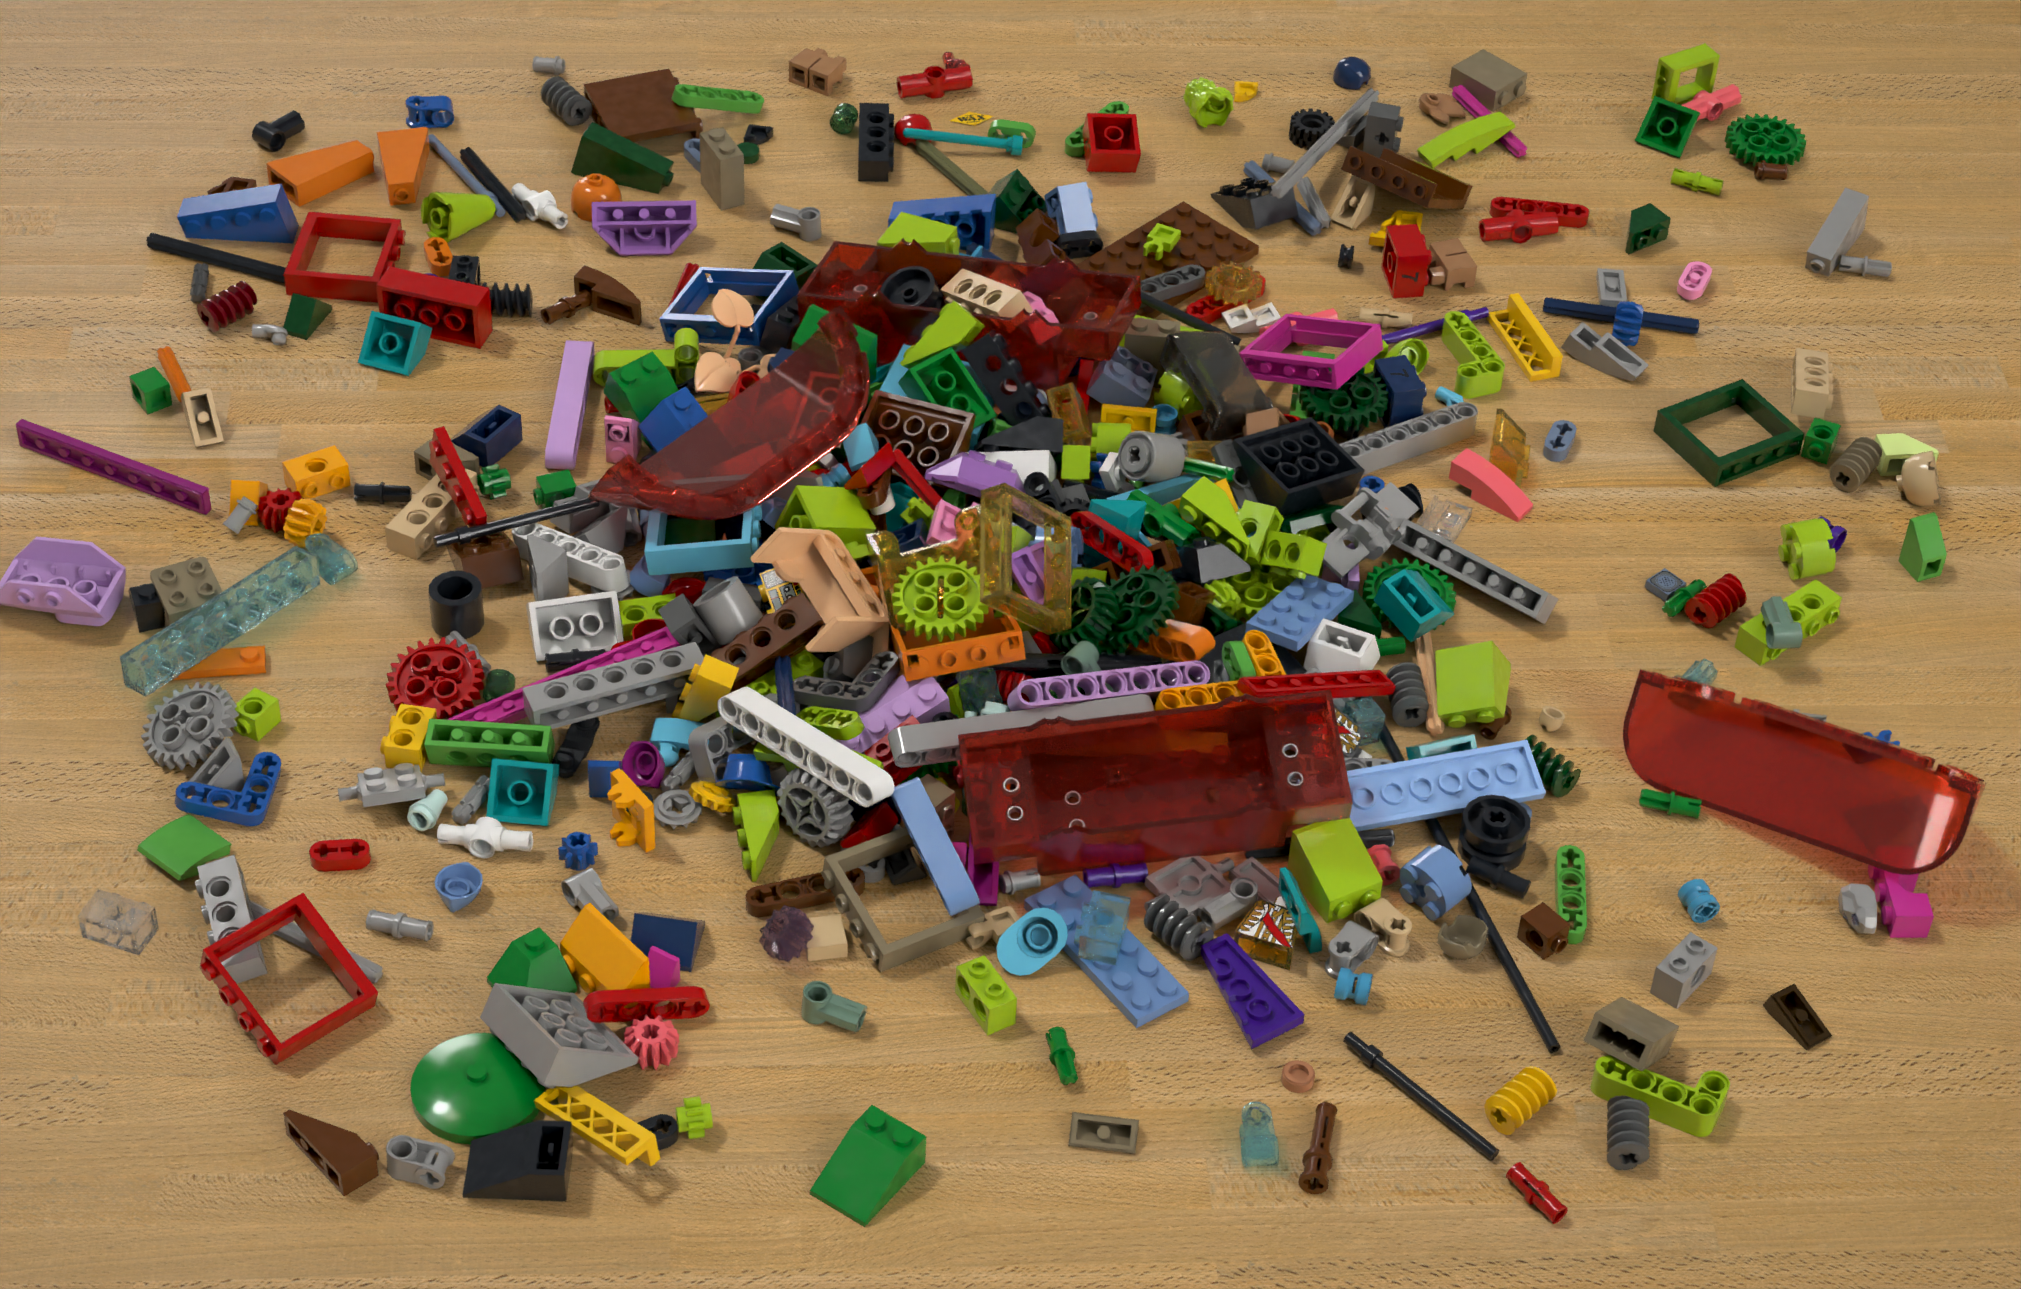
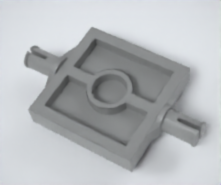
[338,763,445,807]
[1144,851,1235,917]

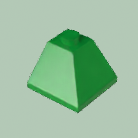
[1634,96,1700,158]
[487,927,578,993]

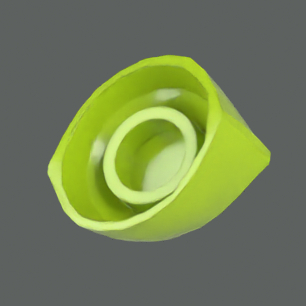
[1385,338,1430,375]

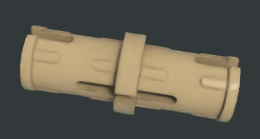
[1359,307,1413,329]

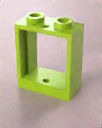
[1651,44,1720,105]

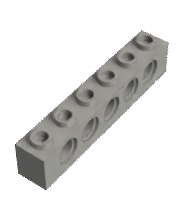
[1393,518,1558,624]
[522,642,704,729]

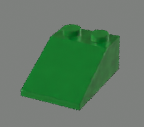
[898,347,997,429]
[603,351,679,450]
[810,1105,926,1227]

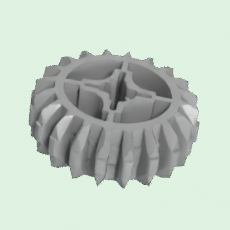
[777,768,854,848]

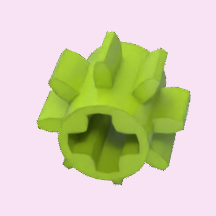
[676,1096,713,1139]

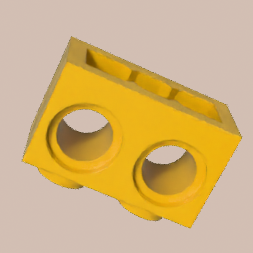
[380,704,437,772]

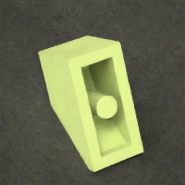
[1875,433,1939,476]

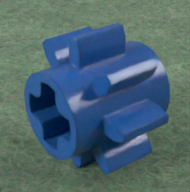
[558,832,598,871]

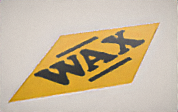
[950,112,994,126]

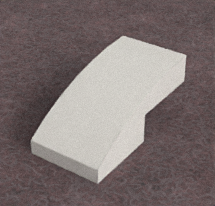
[1222,302,1281,333]

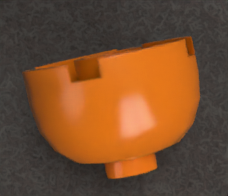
[571,173,622,222]

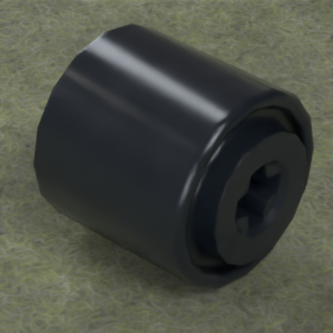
[428,571,484,639]

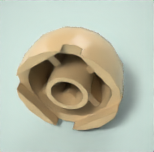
[1896,451,1941,507]

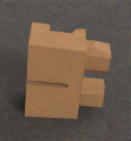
[789,48,846,96]
[1427,238,1477,291]

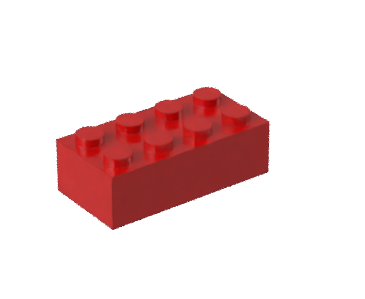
[376,266,493,349]

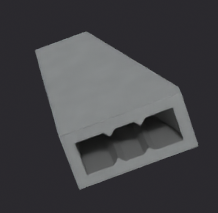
[1805,188,1869,276]

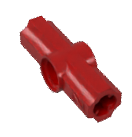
[896,66,973,99]
[1478,210,1559,243]

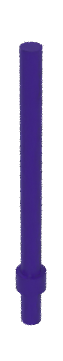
[1382,307,1489,344]

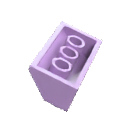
[834,675,951,755]

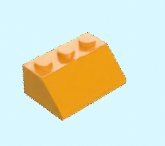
[560,903,650,1008]

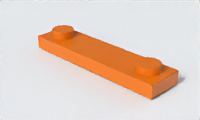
[143,645,266,682]

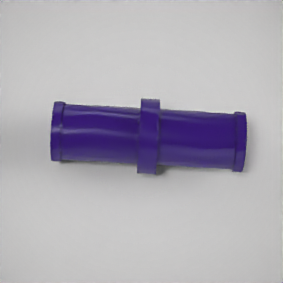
[1083,863,1148,888]

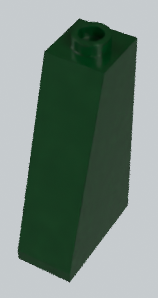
[571,122,674,194]

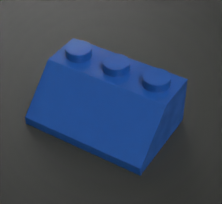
[638,387,733,481]

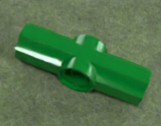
[1126,489,1201,548]

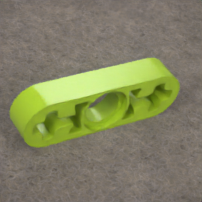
[796,706,865,740]

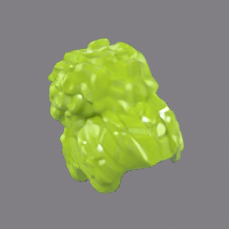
[1183,77,1234,128]

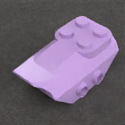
[0,537,126,627]

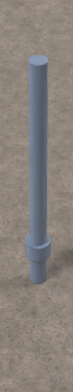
[429,134,506,217]

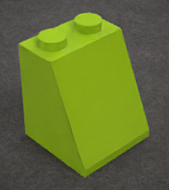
[877,212,962,283]
[774,485,876,545]
[1435,641,1511,728]
[1287,811,1383,923]

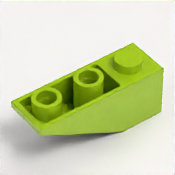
[900,300,985,369]
[1179,476,1250,561]
[732,789,779,882]

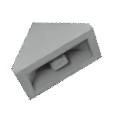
[189,737,244,802]

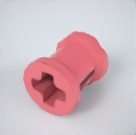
[1367,844,1400,886]

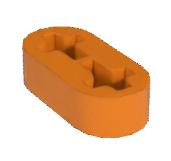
[424,237,453,277]

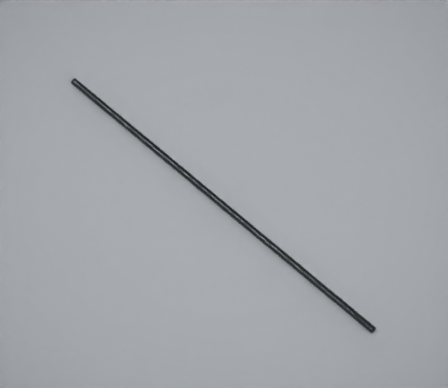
[1358,696,1561,1053]

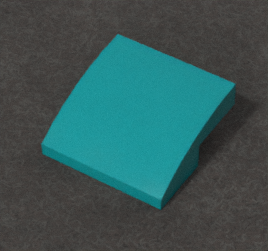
[1278,867,1322,954]

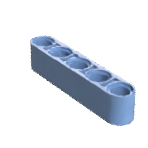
[891,777,980,916]

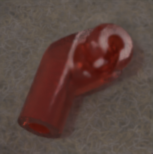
[942,52,971,70]

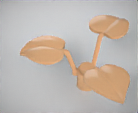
[694,289,776,393]

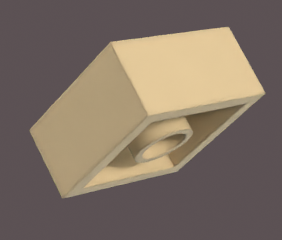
[801,914,847,962]

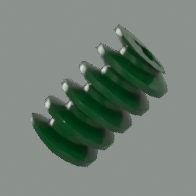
[1525,734,1581,798]

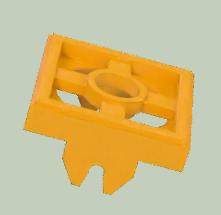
[607,768,656,853]

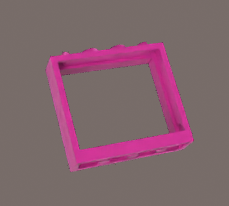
[1239,314,1383,389]

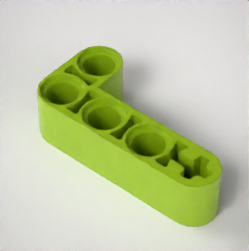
[1441,311,1505,399]
[593,328,699,386]
[1590,1055,1730,1137]

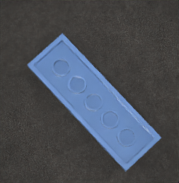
[1024,874,1189,1028]

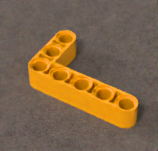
[1154,630,1287,727]

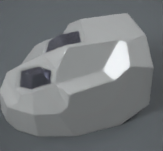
[1838,883,1877,934]

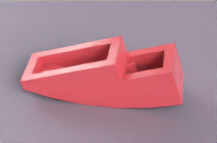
[1449,448,1533,522]

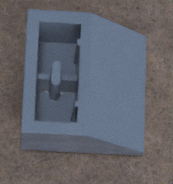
[1086,342,1158,407]

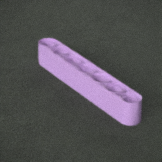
[545,340,594,470]
[1007,660,1210,711]

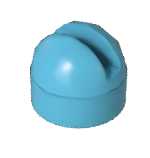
[657,742,679,767]

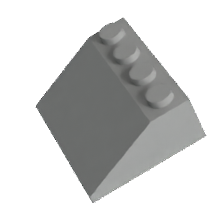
[480,983,639,1088]

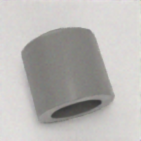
[1118,431,1185,483]
[693,576,763,646]

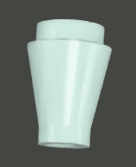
[407,789,448,831]

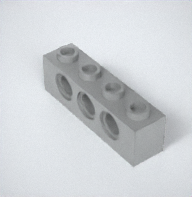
[195,855,268,984]

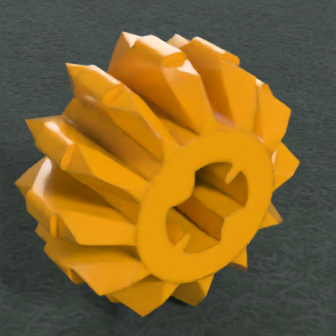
[283,498,327,548]

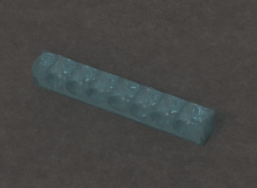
[120,546,320,697]

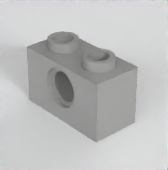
[1650,932,1718,1009]

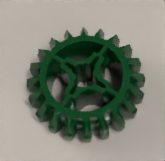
[1046,576,1119,653]

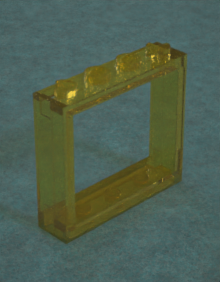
[980,483,1071,635]

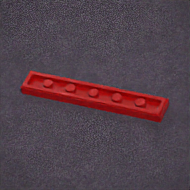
[1236,670,1396,703]

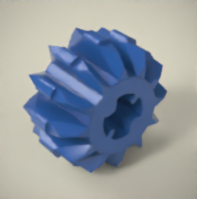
[1612,301,1644,346]

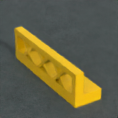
[1487,293,1563,382]
[534,1085,661,1167]

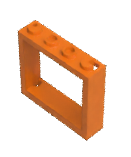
[889,600,1026,681]

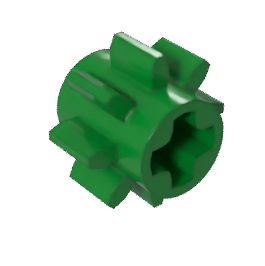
[477,464,511,500]

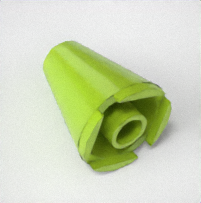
[421,192,496,243]

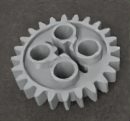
[141,682,239,770]

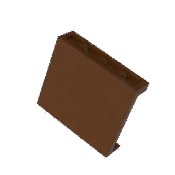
[584,68,703,142]
[1341,146,1472,209]

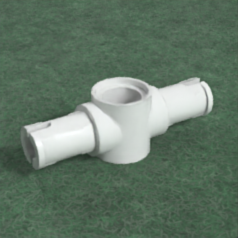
[511,183,568,229]
[437,817,533,859]

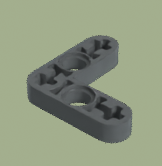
[793,651,900,713]

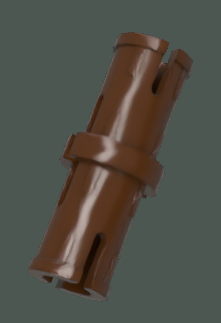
[541,290,592,325]

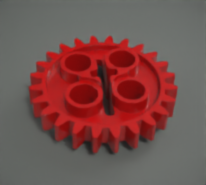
[386,637,485,719]

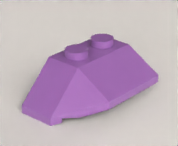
[592,200,697,256]
[925,450,1034,515]

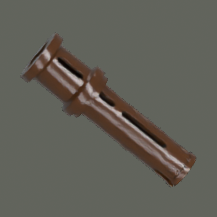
[1298,1102,1338,1194]

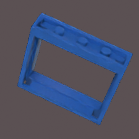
[659,267,799,346]

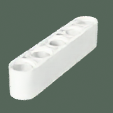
[511,523,629,593]

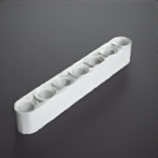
[718,687,894,807]

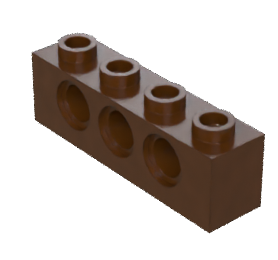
[710,593,825,693]

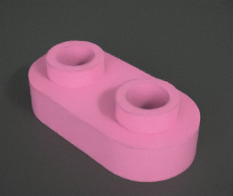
[1677,261,1712,300]

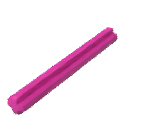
[1452,85,1527,158]

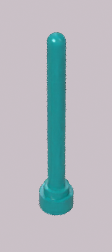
[903,128,1023,156]

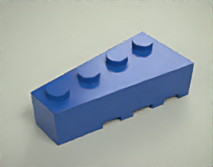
[177,183,299,244]
[888,194,996,251]

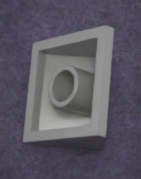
[527,535,569,602]

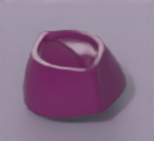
[621,741,665,789]

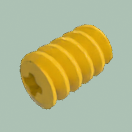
[1484,1066,1557,1135]

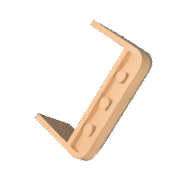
[750,527,889,652]

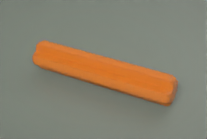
[157,346,192,403]

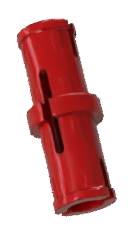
[1506,1162,1568,1224]

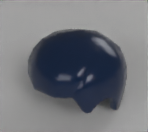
[1333,57,1371,90]

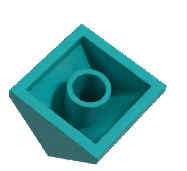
[1083,499,1147,563]

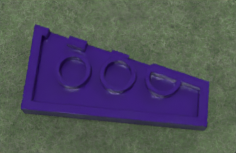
[1200,933,1305,1049]

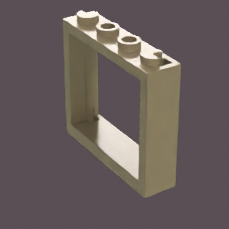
[821,827,985,972]

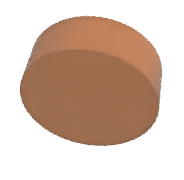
[1281,1060,1315,1093]

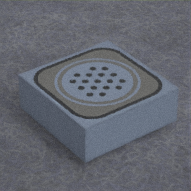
[1645,568,1686,602]

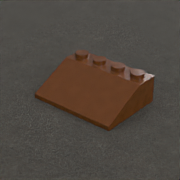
[844,390,976,498]

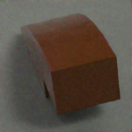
[574,265,642,326]

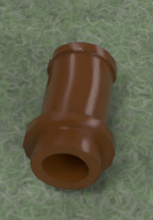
[1754,160,1788,180]
[1479,705,1512,740]

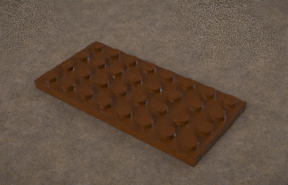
[1044,201,1259,319]

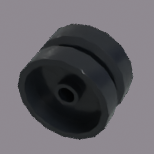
[879,266,946,335]
[1457,795,1530,871]

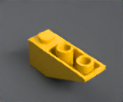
[671,654,739,722]

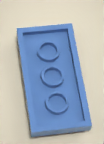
[1245,575,1354,652]

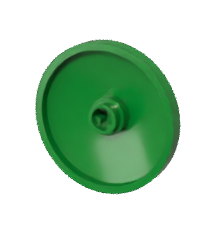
[410,1033,546,1145]

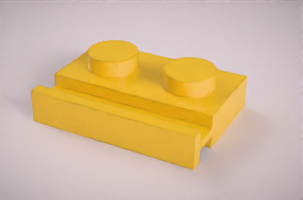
[1101,403,1157,433]

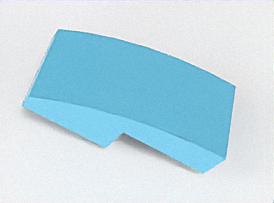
[650,718,709,751]

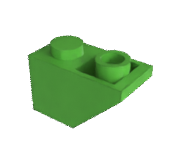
[1898,512,1947,582]

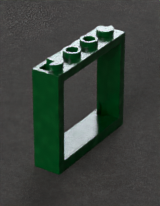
[1653,379,1805,487]

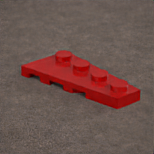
[429,426,487,527]

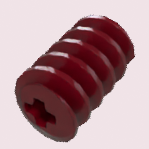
[196,281,257,333]

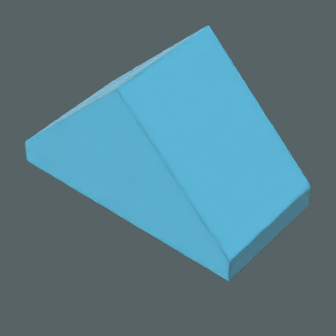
[840,423,878,472]

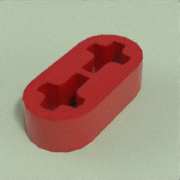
[309,839,371,872]

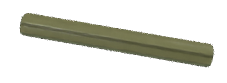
[915,139,989,196]

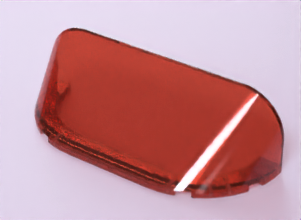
[588,305,870,520]
[1623,669,1987,875]

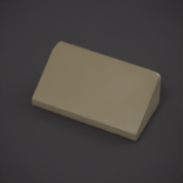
[1068,1112,1139,1154]

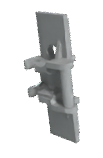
[1322,482,1419,579]

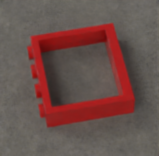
[284,211,406,303]
[200,893,379,1065]

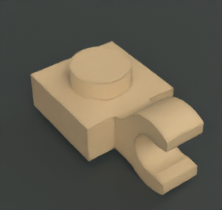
[966,905,1020,949]

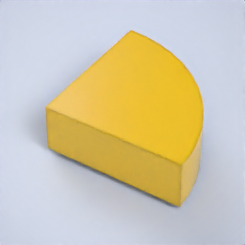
[1234,81,1258,102]

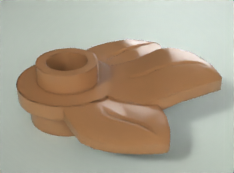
[1419,93,1466,124]

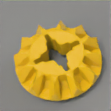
[688,781,737,813]

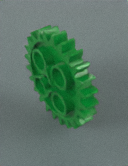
[1724,114,1807,167]
[1362,558,1456,632]

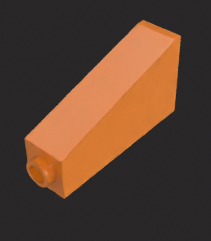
[377,127,430,206]
[266,140,374,207]

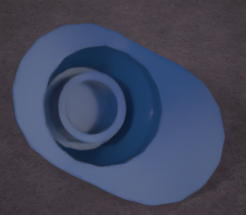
[715,754,781,796]

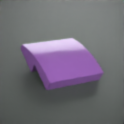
[1002,540,1072,610]

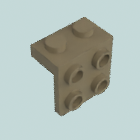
[150,557,226,636]

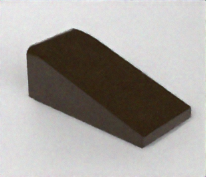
[1763,983,1832,1050]

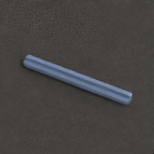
[1243,160,1322,236]

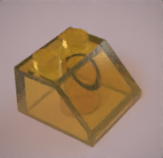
[1489,408,1530,488]

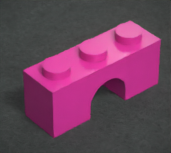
[1868,848,1934,938]

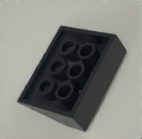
[1232,417,1365,517]

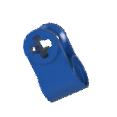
[405,95,454,128]

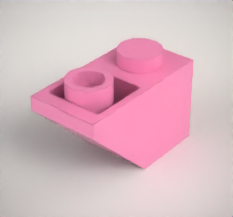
[604,415,642,466]

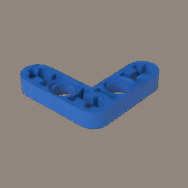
[175,752,281,826]

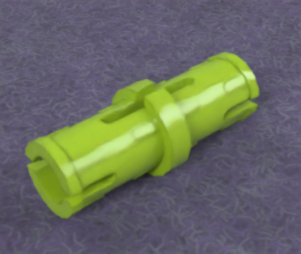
[1670,168,1724,196]

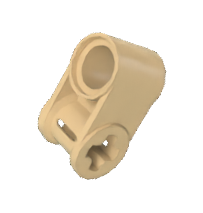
[1354,898,1412,957]

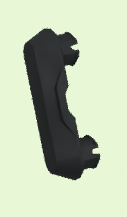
[552,717,600,779]

